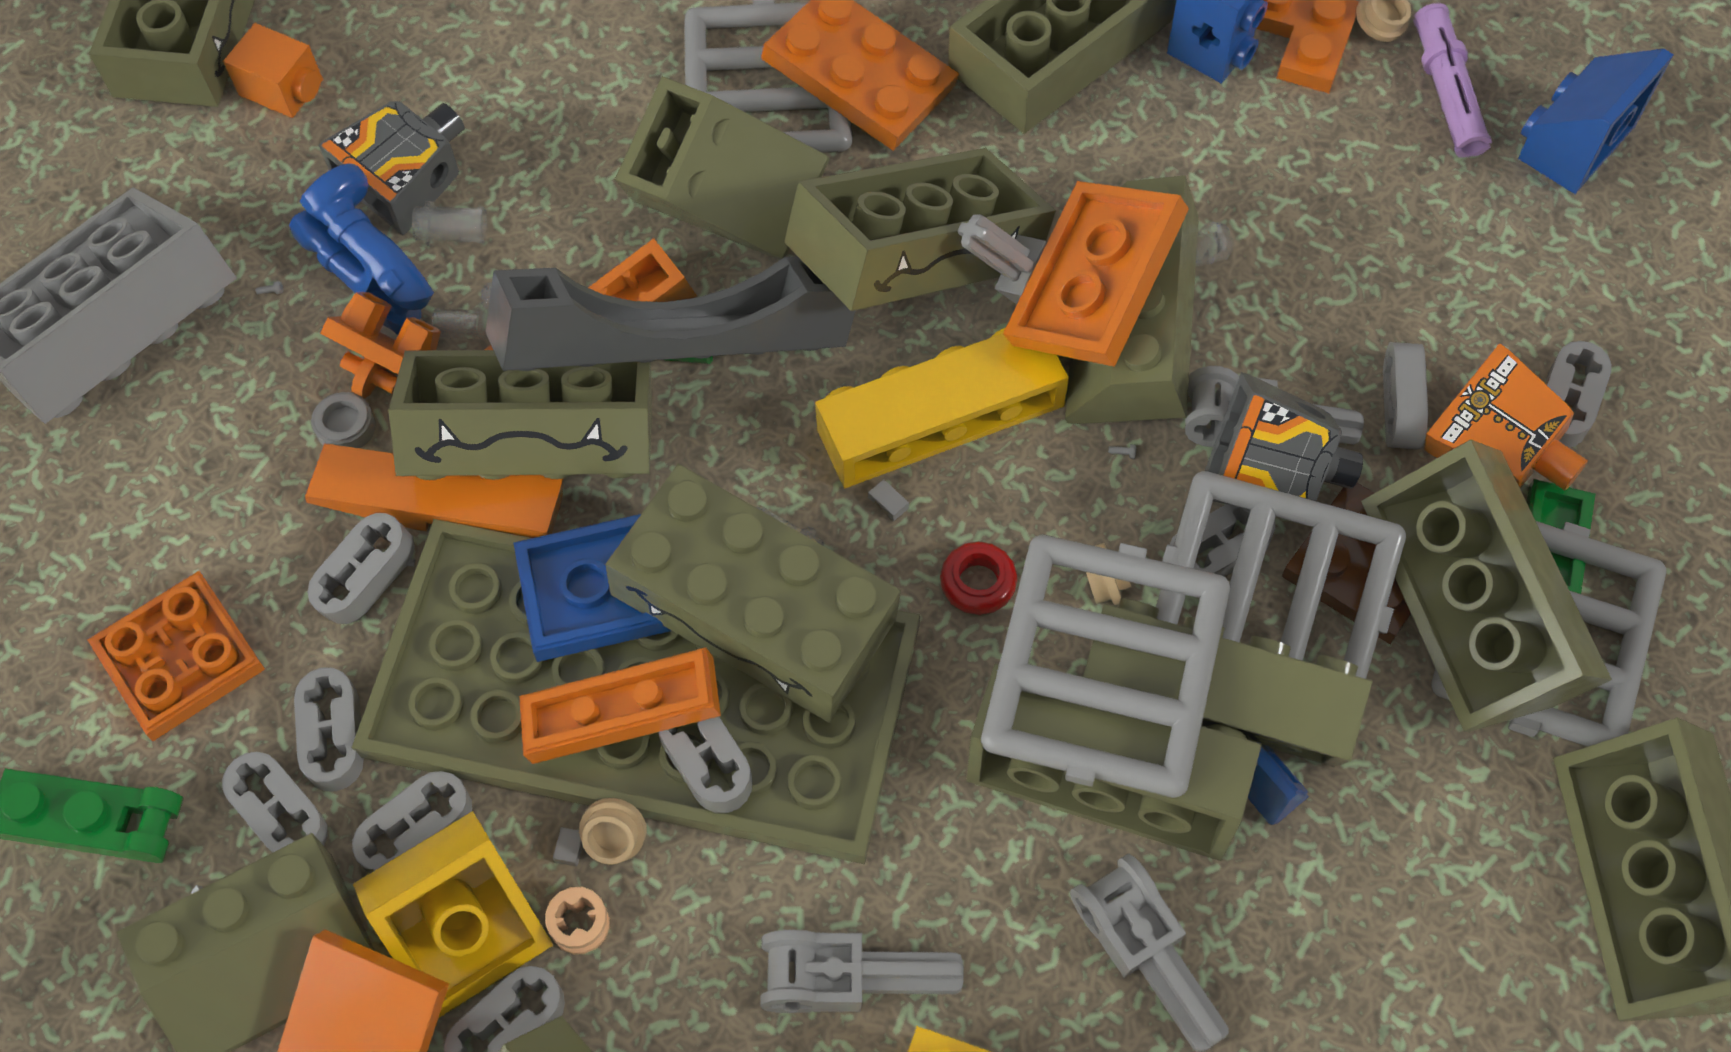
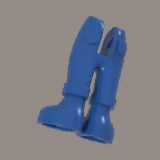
[289,163,434,335]

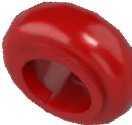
[940,541,1018,615]

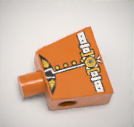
[1424,343,1588,491]

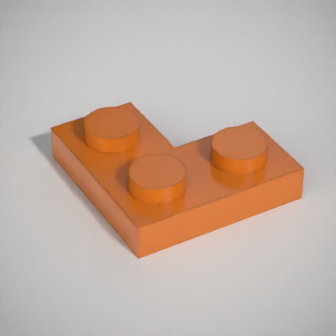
[1256,0,1360,93]

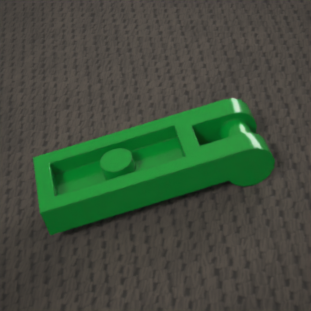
[0,768,184,863]

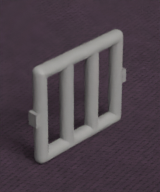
[684,0,852,153]
[1156,471,1406,679]
[1431,521,1667,747]
[981,534,1230,797]

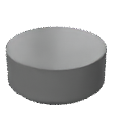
[311,392,376,448]

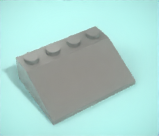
[0,187,237,424]

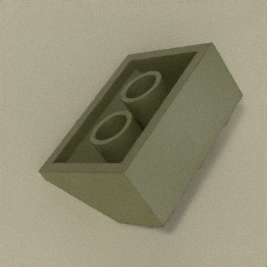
[116,833,375,1052]

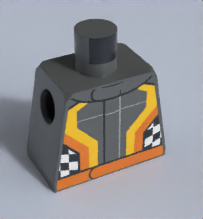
[319,101,465,235]
[1205,372,1363,504]

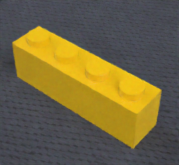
[815,327,1069,489]

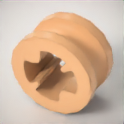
[545,887,610,954]

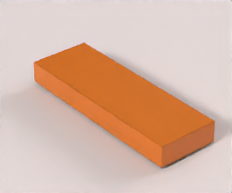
[519,647,721,764]

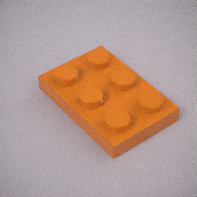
[761,0,959,151]
[1003,181,1189,367]

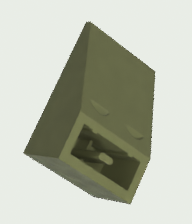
[614,76,830,260]

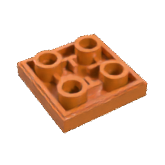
[87,571,265,741]
[278,929,449,1052]

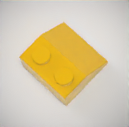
[353,811,553,1018]

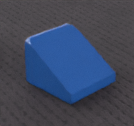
[1248,743,1309,825]

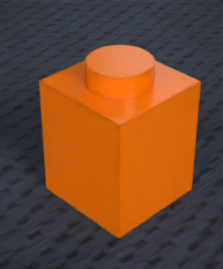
[223,23,323,118]

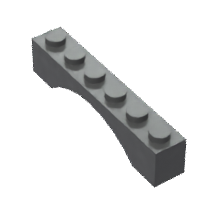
[485,256,856,371]

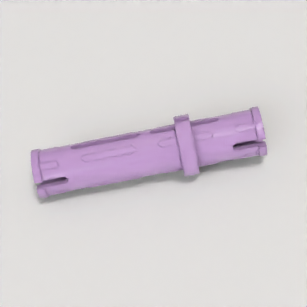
[1413,3,1492,158]

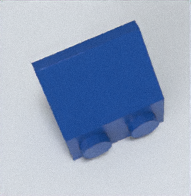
[1518,49,1674,194]

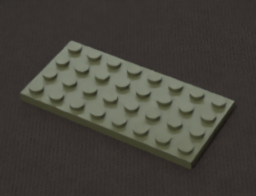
[351,519,920,864]

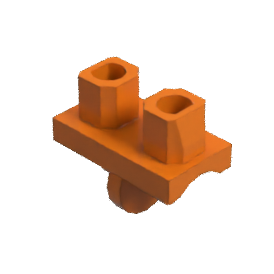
[320,292,441,398]

